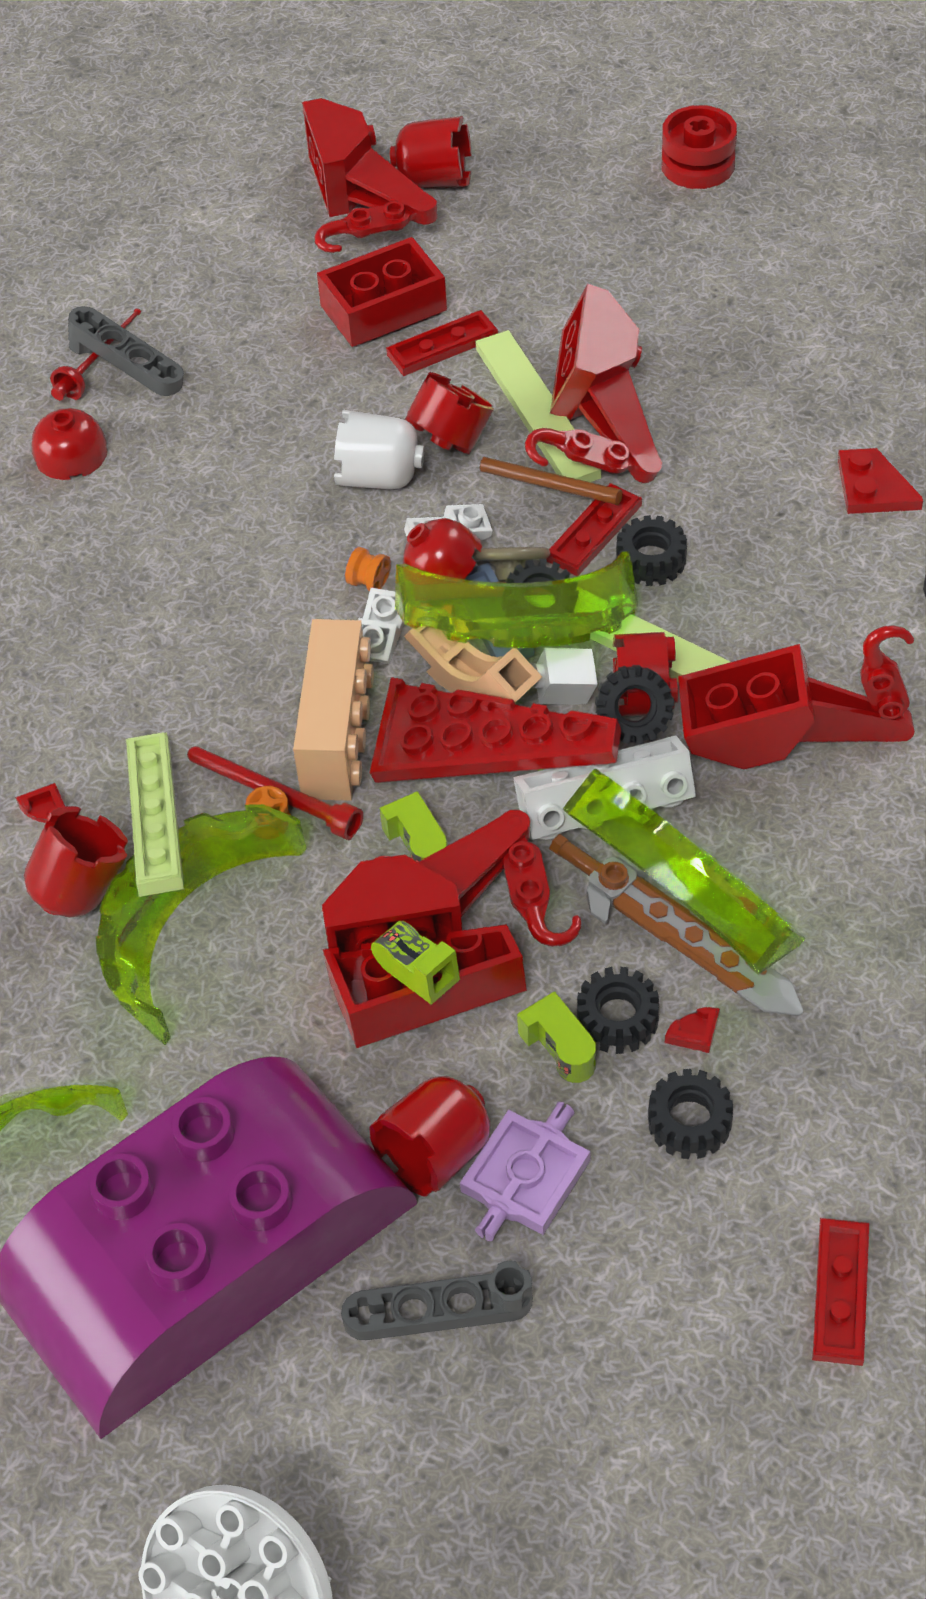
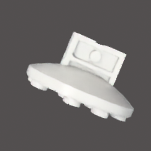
[139,1485,333,1599]

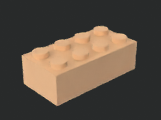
[293,619,374,801]

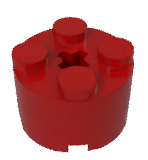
[405,372,494,454]
[613,632,678,717]

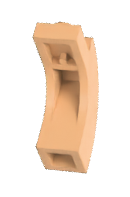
[404,608,542,702]

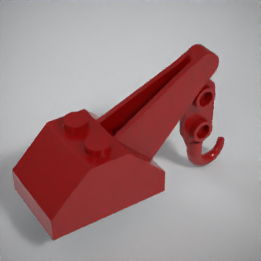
[302,98,438,253]
[525,283,662,483]
[678,625,915,770]
[322,810,581,953]

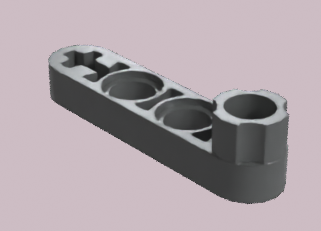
[68,306,184,396]
[341,1261,533,1340]

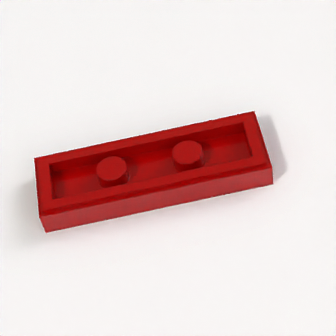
[386,310,498,376]
[546,483,642,577]
[812,1218,869,1366]

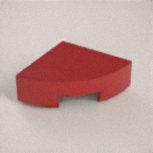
[15,783,65,823]
[665,1007,720,1053]

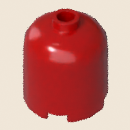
[390,116,472,188]
[24,806,128,918]
[369,1076,490,1197]

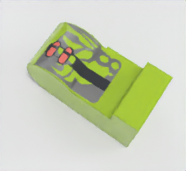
[379,791,447,862]
[371,921,460,1005]
[517,991,596,1083]

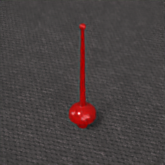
[50,308,141,401]

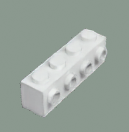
[513,735,696,840]

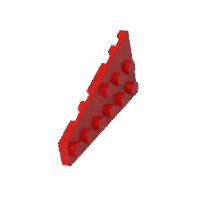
[369,677,621,783]

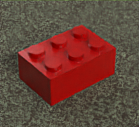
[317,237,447,347]

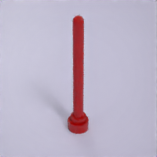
[187,746,363,840]

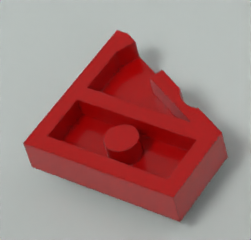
[838,448,923,514]

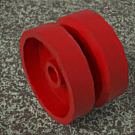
[661,105,737,189]

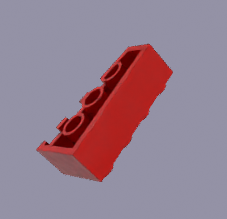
[322,924,527,1048]

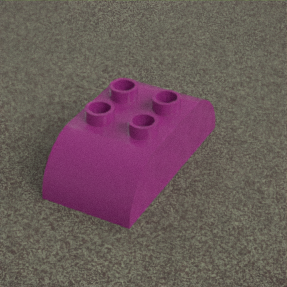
[0,1057,417,1439]

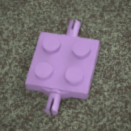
[460,1102,590,1241]

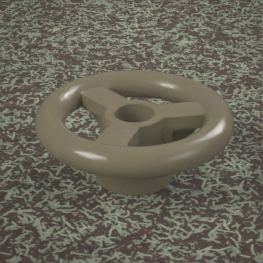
[472,547,550,580]

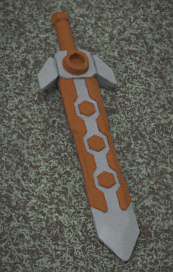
[549,834,803,1016]

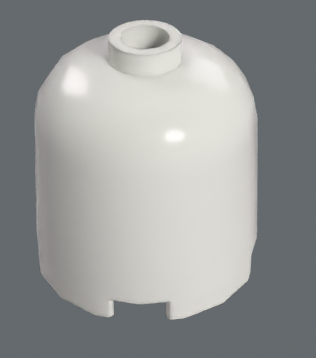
[334,410,425,489]

